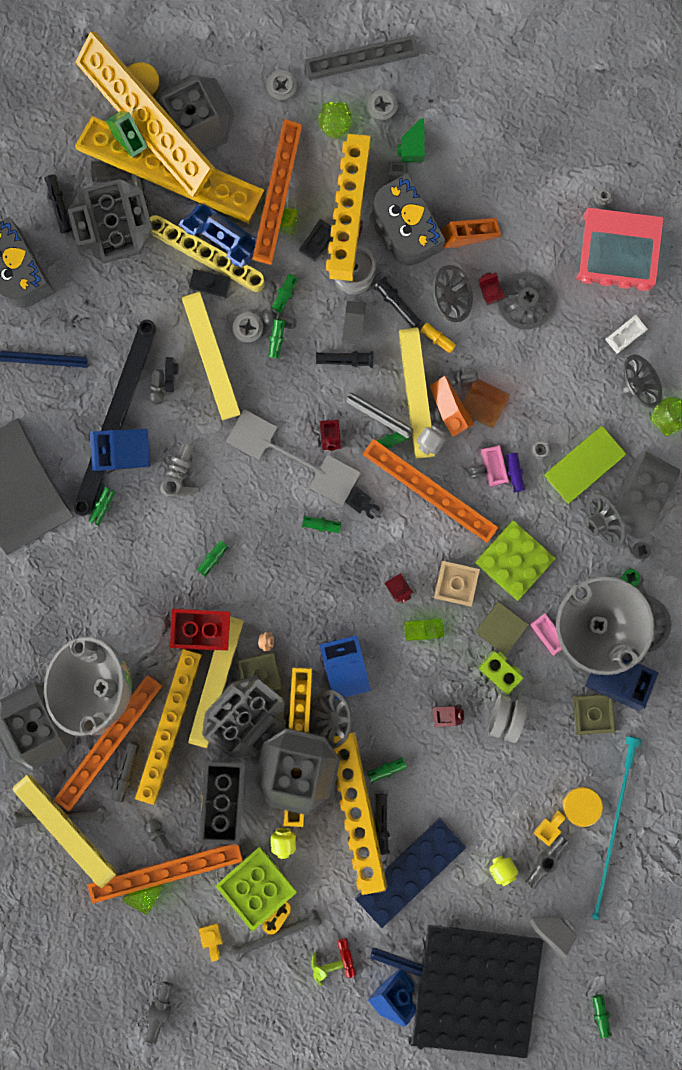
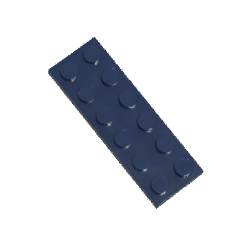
[355,818,466,928]

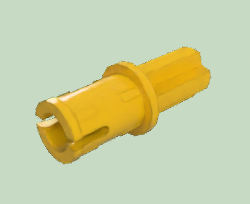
[420,322,456,353]

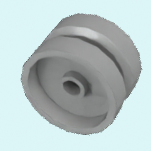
[334,246,375,295]
[488,694,527,743]

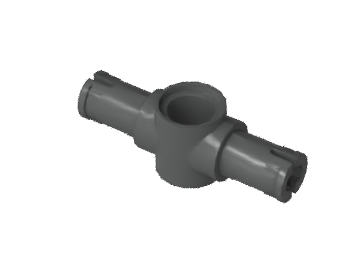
[525,835,570,889]
[145,981,173,1045]

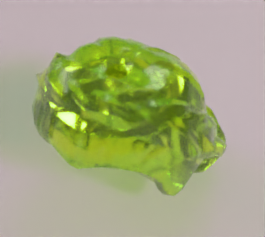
[318,102,352,139]
[650,397,682,436]

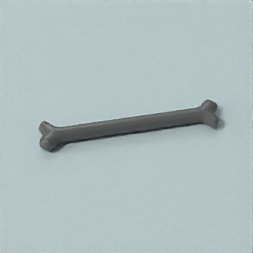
[11,806,106,829]
[231,910,322,962]

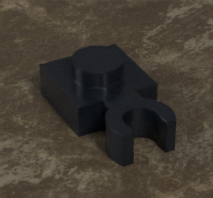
[164,357,179,392]
[345,487,380,519]

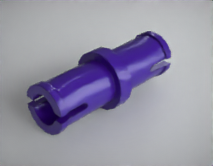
[506,453,526,493]

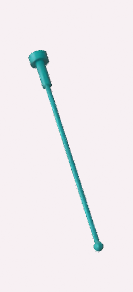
[592,736,642,920]

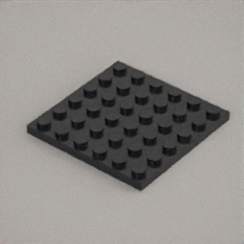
[411,925,543,1058]

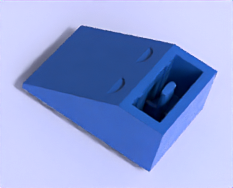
[90,429,150,471]
[320,635,371,700]

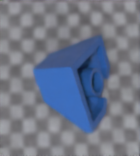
[368,969,416,1027]

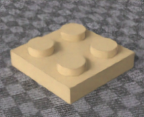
[434,561,480,607]

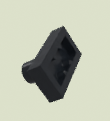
[189,269,231,297]

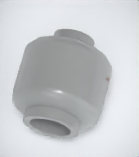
[417,425,446,455]

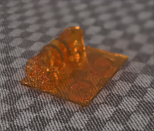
[463,379,510,428]

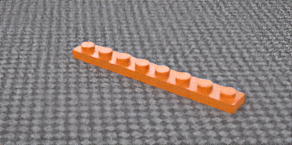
[252,119,302,265]
[362,439,498,543]
[54,674,163,811]
[87,844,243,904]

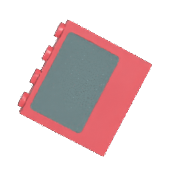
[576,208,663,291]

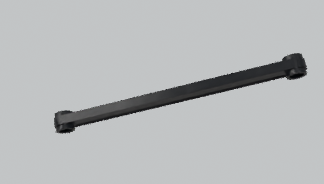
[73,320,157,516]

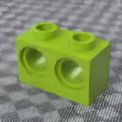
[477,651,523,695]

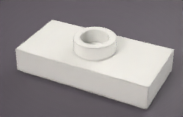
[605,315,648,354]

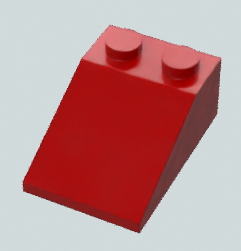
[170,609,231,651]

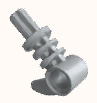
[160,443,199,497]

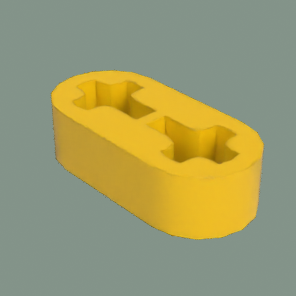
[262,901,291,934]

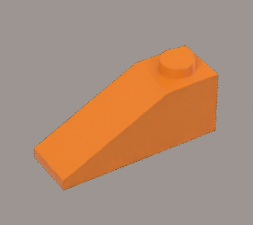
[440,218,501,248]
[430,376,475,437]

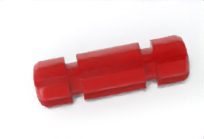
[337,938,356,978]

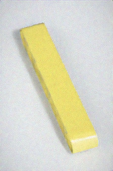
[150,215,265,292]
[182,291,241,420]
[399,327,435,459]
[188,616,244,748]
[12,774,117,888]

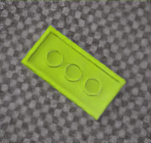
[543,426,627,504]

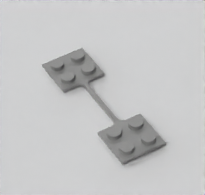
[226,409,361,506]

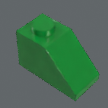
[106,111,148,157]
[397,118,425,163]

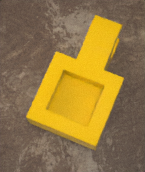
[533,810,566,846]
[199,923,223,962]

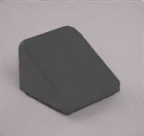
[388,162,408,183]

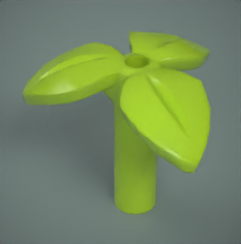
[311,951,344,986]

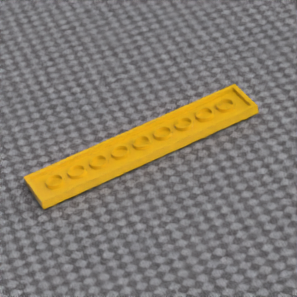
[75,32,215,197]
[75,116,265,224]

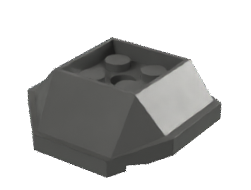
[155,74,234,154]
[68,179,153,264]
[202,676,286,758]
[0,682,76,770]
[255,728,340,815]

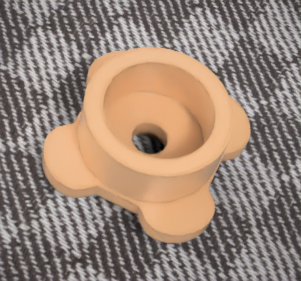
[259,632,274,651]

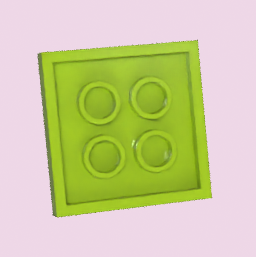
[475,520,556,601]
[215,846,298,932]

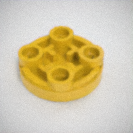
[127,62,160,98]
[562,786,603,827]

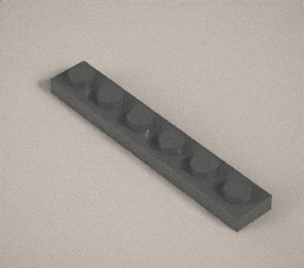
[305,35,419,80]

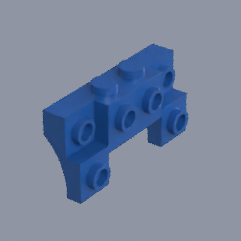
[179,203,257,267]

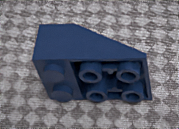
[585,659,659,711]

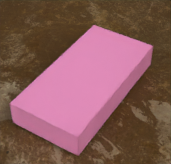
[481,445,509,487]
[530,613,562,656]

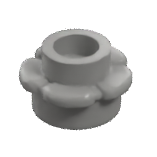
[594,187,613,206]
[531,441,550,460]

